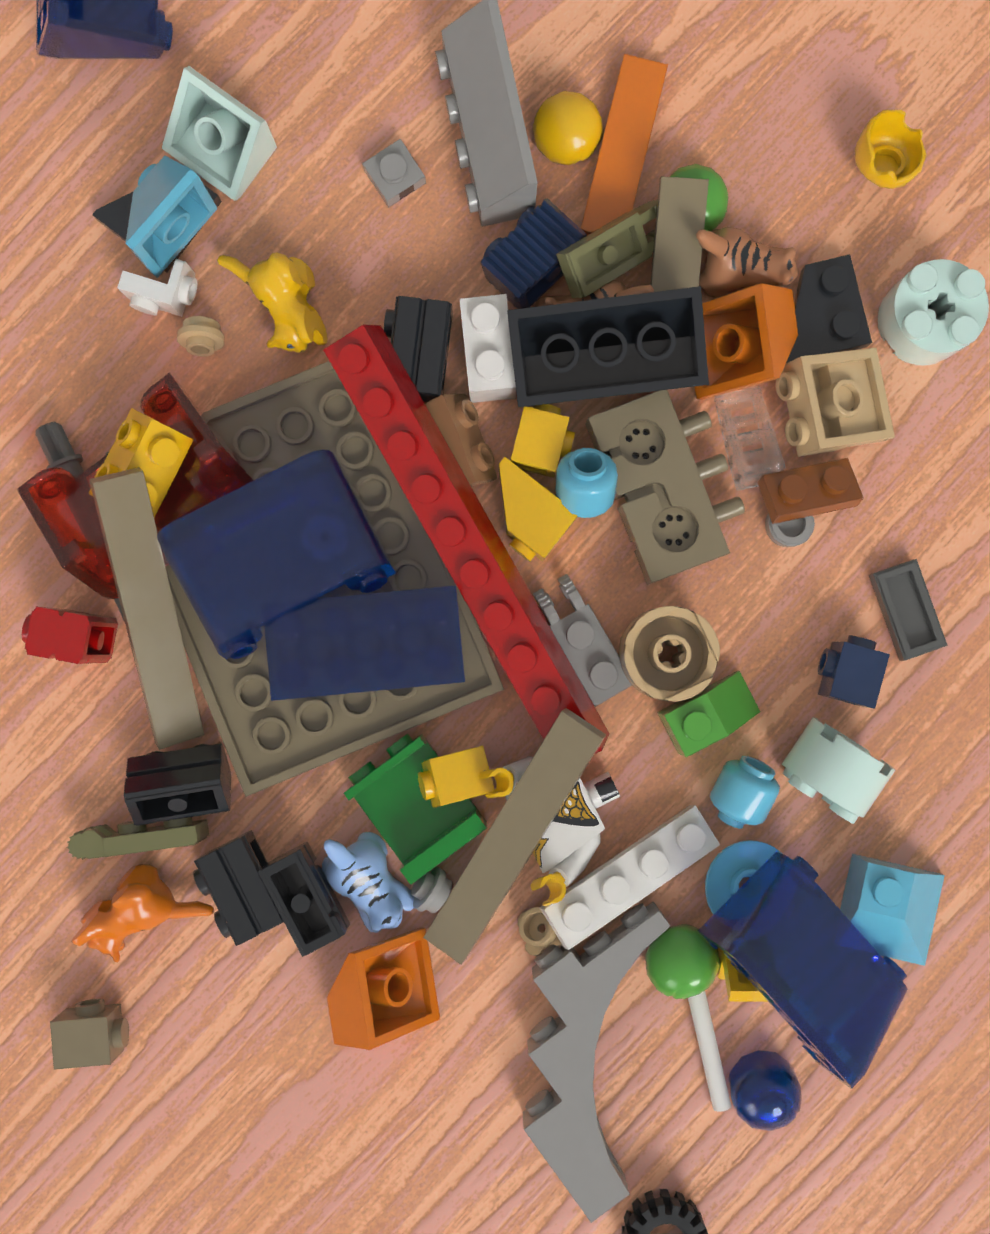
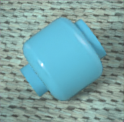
[555,448,618,518]
[710,756,780,829]

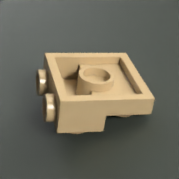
[776,348,895,457]

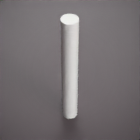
[688,991,731,1112]

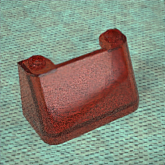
[17,372,256,599]

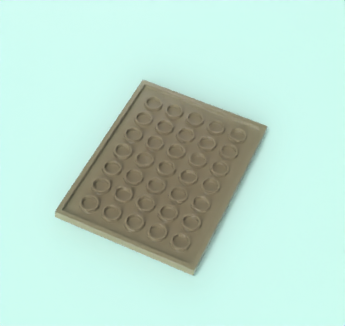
[105,361,504,797]

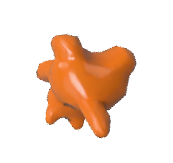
[71,864,214,963]

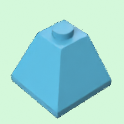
[125,155,218,278]
[833,854,945,966]

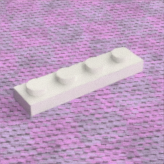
[540,805,720,950]

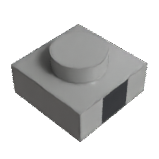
[362,139,426,208]

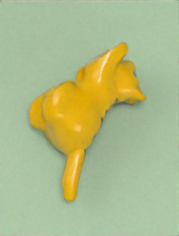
[217,252,328,353]

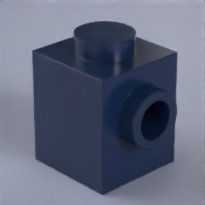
[818,635,890,709]

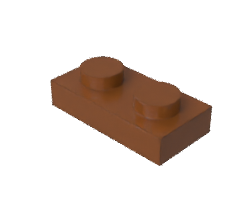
[758,458,864,524]

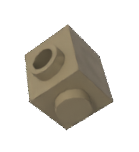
[50,999,129,1070]

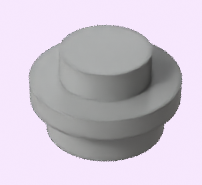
[411,867,452,913]

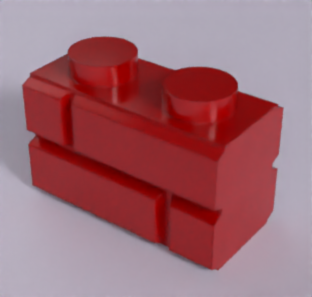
[21,606,118,664]

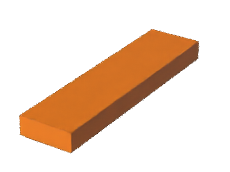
[581,54,668,236]

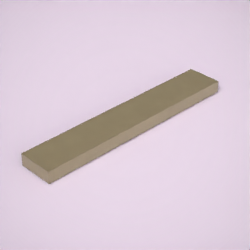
[89,467,204,750]
[423,708,606,965]

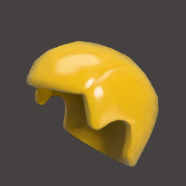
[532,91,603,165]
[854,110,926,189]

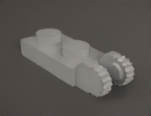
[533,574,632,707]

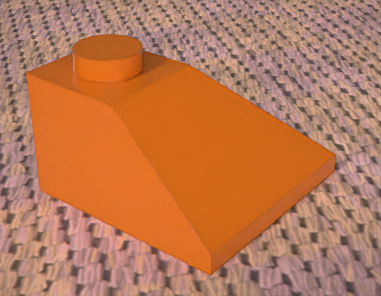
[695,283,798,400]
[327,928,440,1050]

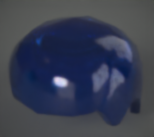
[729,1050,802,1131]

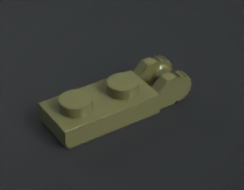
[556,200,658,298]
[67,817,209,860]

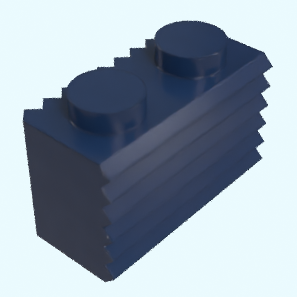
[481,198,587,309]

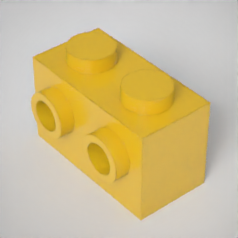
[89,408,194,517]

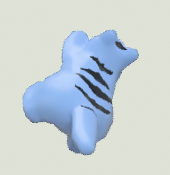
[322,832,414,933]

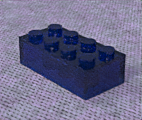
[262,585,466,701]

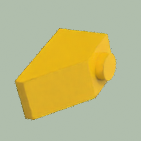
[499,457,578,562]

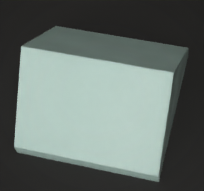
[162,66,277,201]

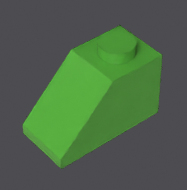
[657,671,761,757]

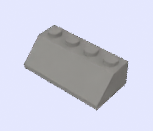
[435,0,538,227]

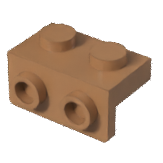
[425,394,497,487]

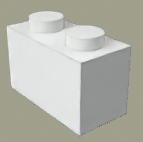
[460,294,516,403]

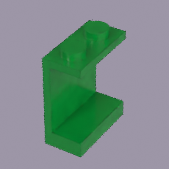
[343,733,487,885]

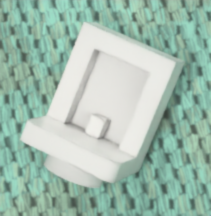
[117,259,198,317]

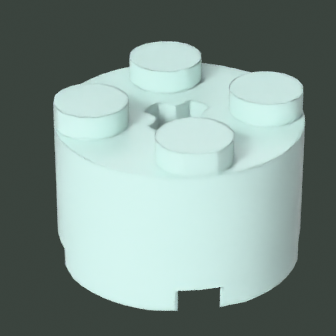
[877,259,989,366]
[782,717,895,824]

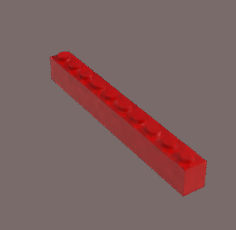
[323,324,610,754]

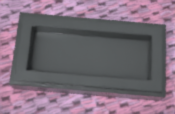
[869,559,948,661]

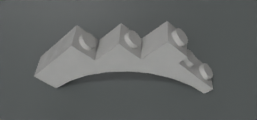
[523,902,670,1223]

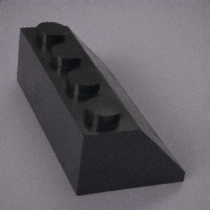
[507,286,709,407]

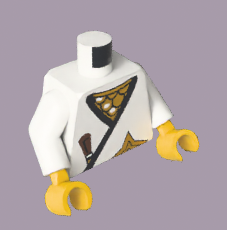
[480,756,620,906]

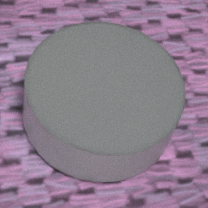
[765,514,815,547]

